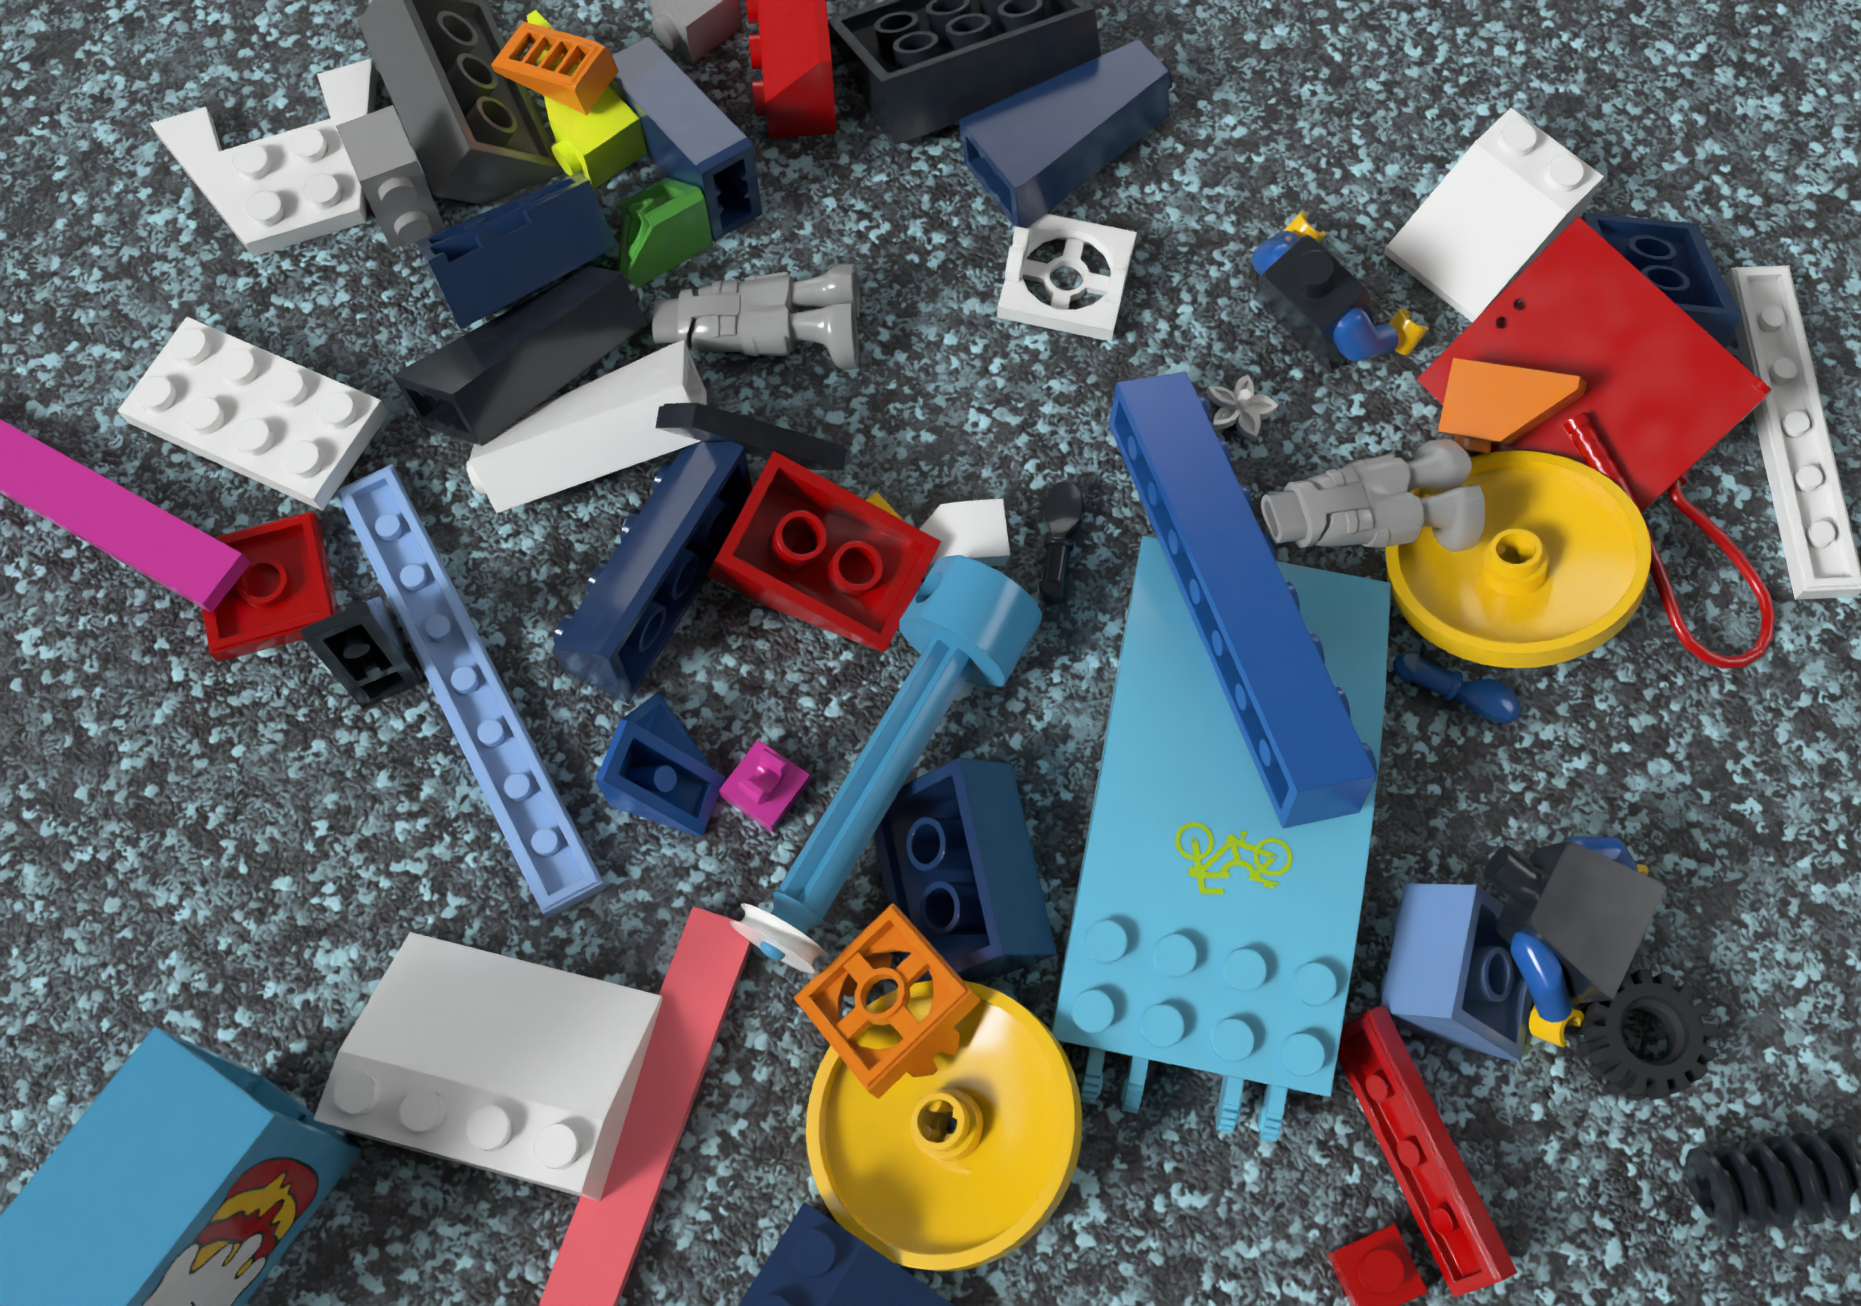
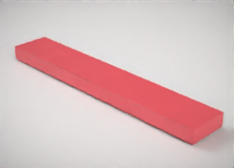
[538,906,753,1306]

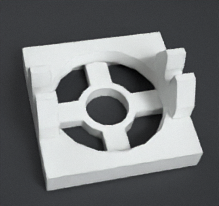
[997,214,1137,342]

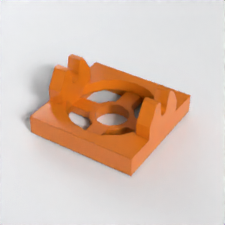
[793,903,981,1099]

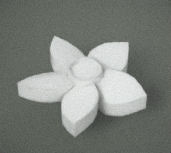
[1206,375,1278,442]

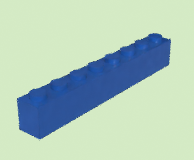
[1109,372,1377,829]

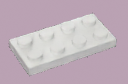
[118,317,389,511]

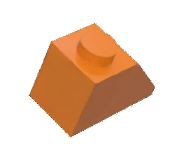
[1438,358,1587,454]

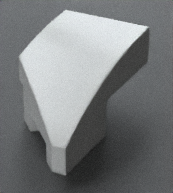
[920,499,1010,578]

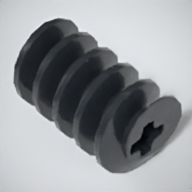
[1685,1128,1859,1238]

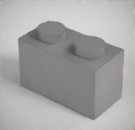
[336,105,445,249]

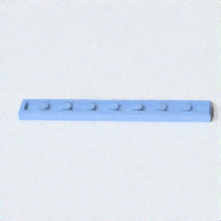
[336,464,606,919]

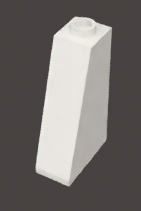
[466,340,707,513]

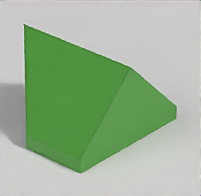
[617,177,713,288]

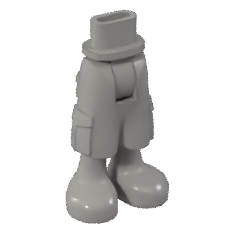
[652,264,860,370]
[1261,439,1485,552]

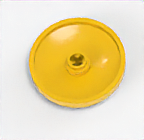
[1385,451,1651,668]
[806,980,1082,1271]

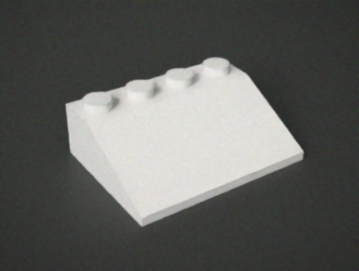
[313,932,663,1201]

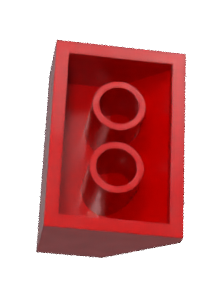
[746,0,837,139]

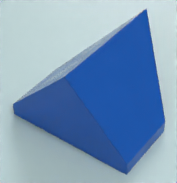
[595,692,726,836]

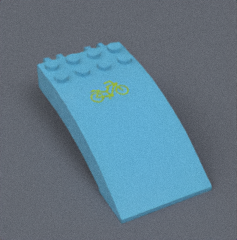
[1050,536,1391,1143]

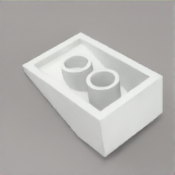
[1384,108,1604,323]

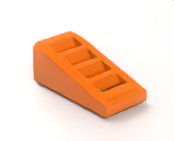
[491,21,619,116]

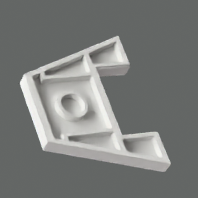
[150,58,378,257]

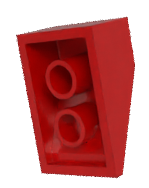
[707,451,941,653]

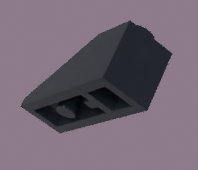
[300,596,422,708]

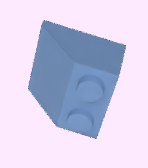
[1380,883,1532,1062]

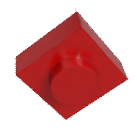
[1327,1224,1428,1306]

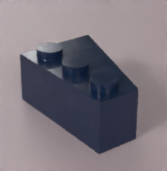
[416,172,617,330]

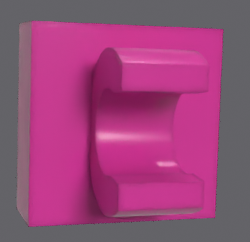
[719,740,811,833]

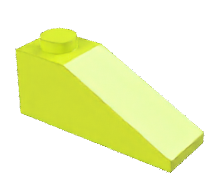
[527,10,647,190]

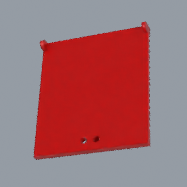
[1416,216,1772,514]

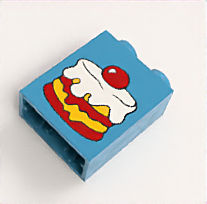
[0,1026,362,1306]

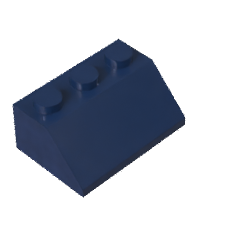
[874,758,1057,983]

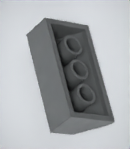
[358,0,563,205]

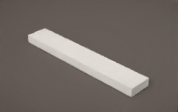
[1723,265,1861,600]

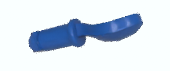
[1393,653,1521,724]

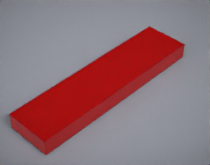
[1337,1005,1517,1298]

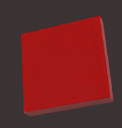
[202,511,338,662]

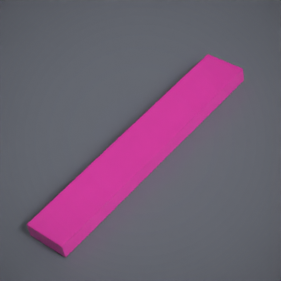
[0,419,250,613]

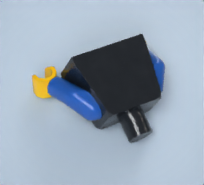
[1252,211,1429,374]
[1483,836,1667,1048]

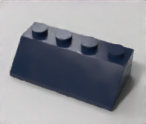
[552,441,753,704]

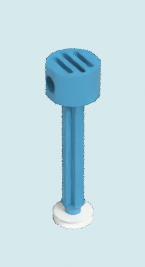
[730,555,1042,975]

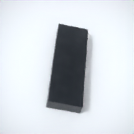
[655,402,847,470]

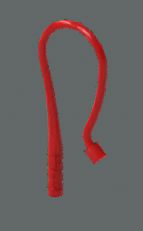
[1562,412,1776,669]

